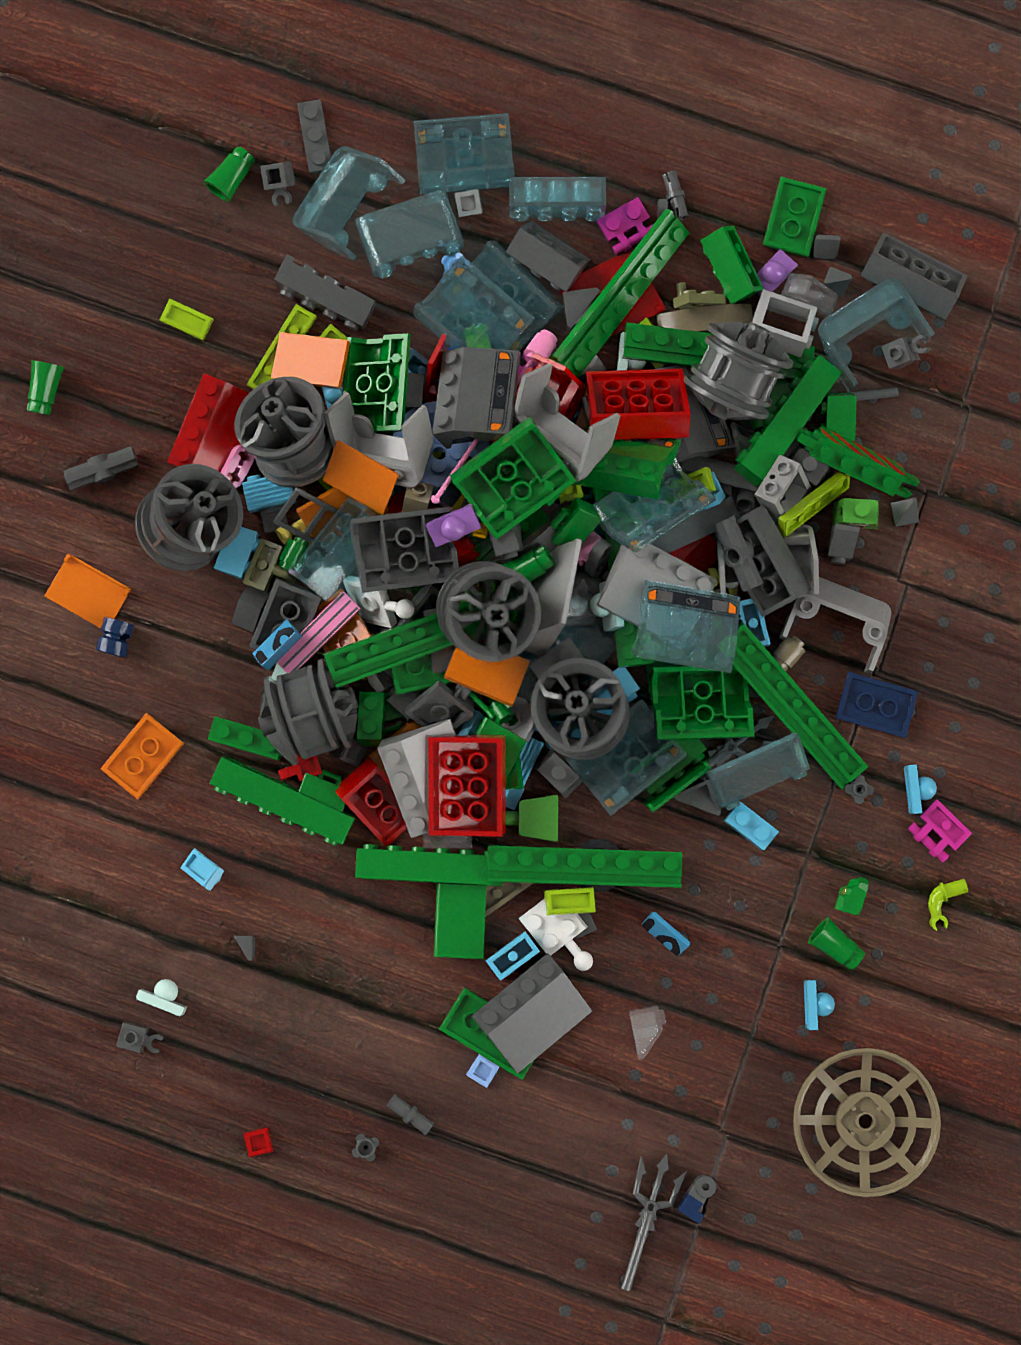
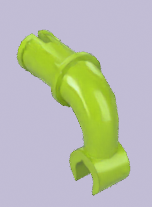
[928,879,968,931]

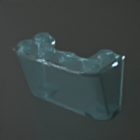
[355,190,464,279]

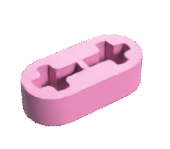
[220,445,255,488]

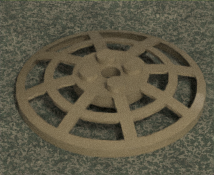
[793,1048,941,1197]

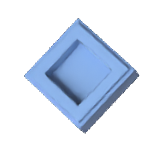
[466,1054,500,1088]

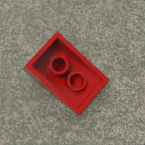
[335,757,407,847]

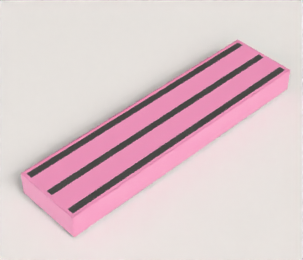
[277,591,361,673]

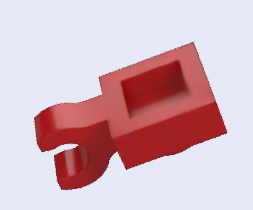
[278,755,323,782]

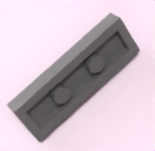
[297,99,333,175]

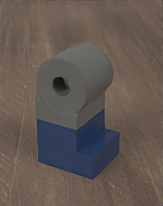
[677,1174,716,1224]

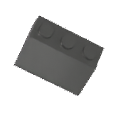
[506,220,591,292]
[249,577,322,649]

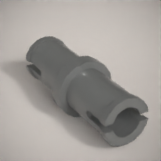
[662,171,689,221]
[386,1094,434,1135]

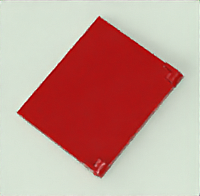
[560,248,666,339]

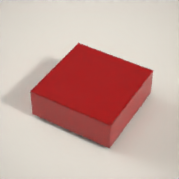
[243,1127,274,1157]

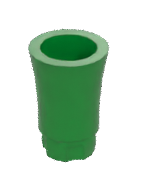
[203,147,255,203]
[27,360,65,415]
[501,545,555,594]
[808,917,865,970]

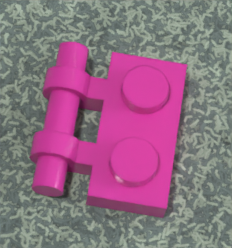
[596,197,654,255]
[908,799,972,863]

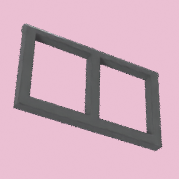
[273,487,354,555]

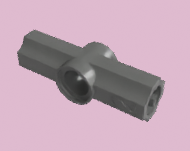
[63,446,139,491]
[714,516,763,591]

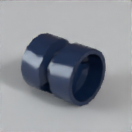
[95,617,135,658]

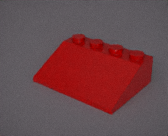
[586,369,691,440]
[167,373,249,492]
[428,735,506,837]

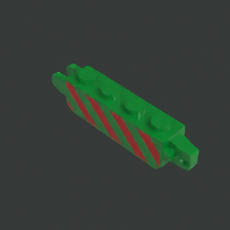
[796,427,920,499]

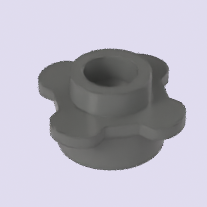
[845,775,874,804]
[352,1134,379,1161]

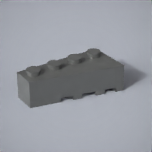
[274,254,376,331]

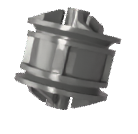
[683,322,794,420]
[235,376,333,487]
[135,464,243,572]
[436,561,541,662]
[258,658,358,766]
[531,658,630,760]

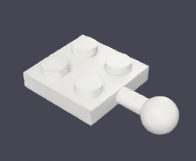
[343,575,415,628]
[519,888,593,971]

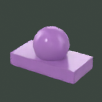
[757,249,797,296]
[426,504,481,547]

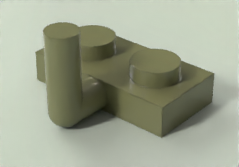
[673,282,726,310]
[242,538,296,593]

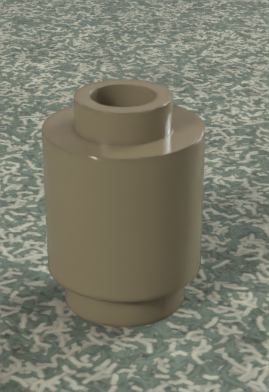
[772,636,805,671]

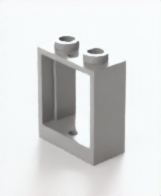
[752,289,819,358]
[754,455,812,524]

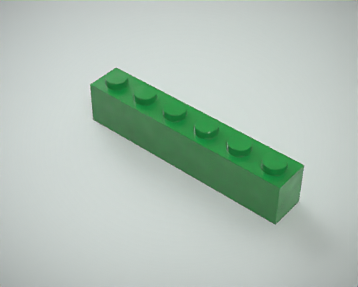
[734,355,842,487]
[209,755,356,846]
[355,844,503,887]

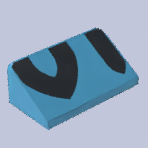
[252,619,303,671]
[642,912,690,956]

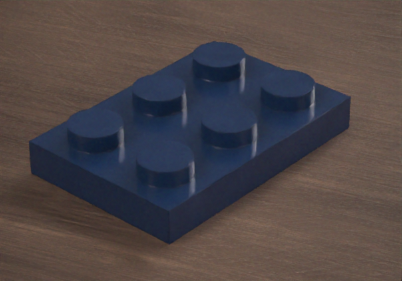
[835,672,919,738]

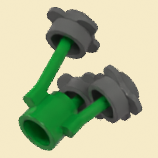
[454,684,514,725]

